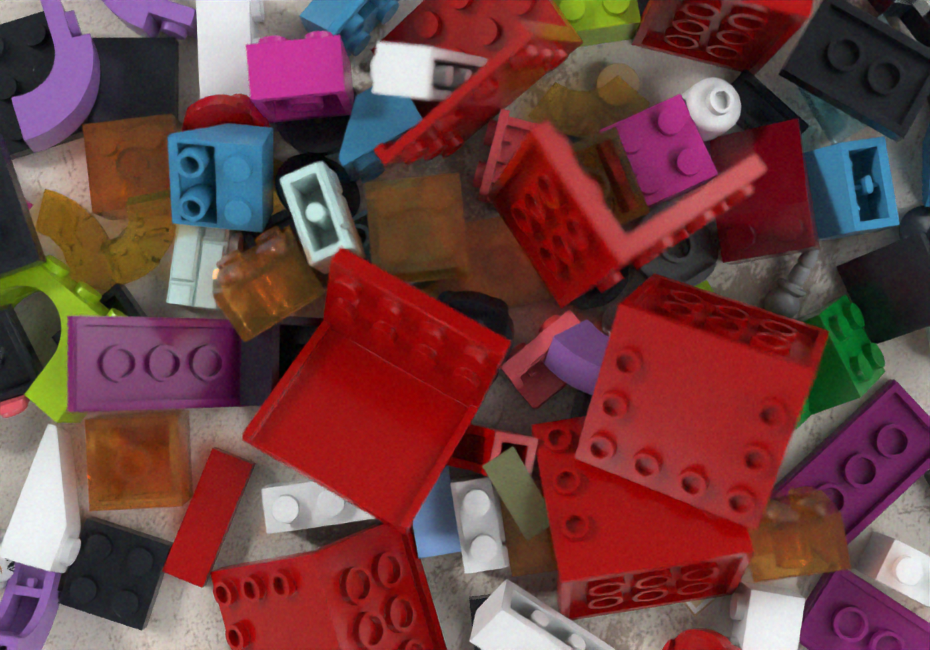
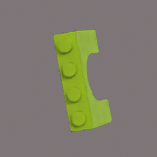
[0,255,128,423]

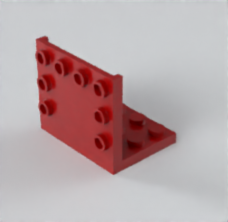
[371,0,584,165]
[631,0,814,76]
[487,120,767,309]
[242,247,511,535]
[575,273,830,530]
[531,416,755,620]
[210,521,447,650]

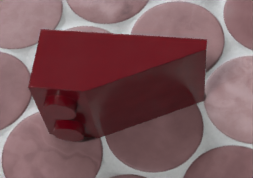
[710,118,820,265]

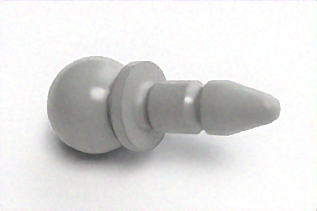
[764,250,819,318]

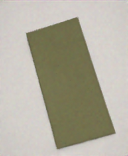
[483,446,549,541]

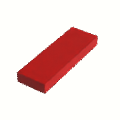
[162,447,256,588]

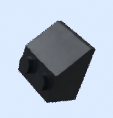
[240,315,323,406]

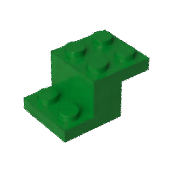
[795,294,886,430]

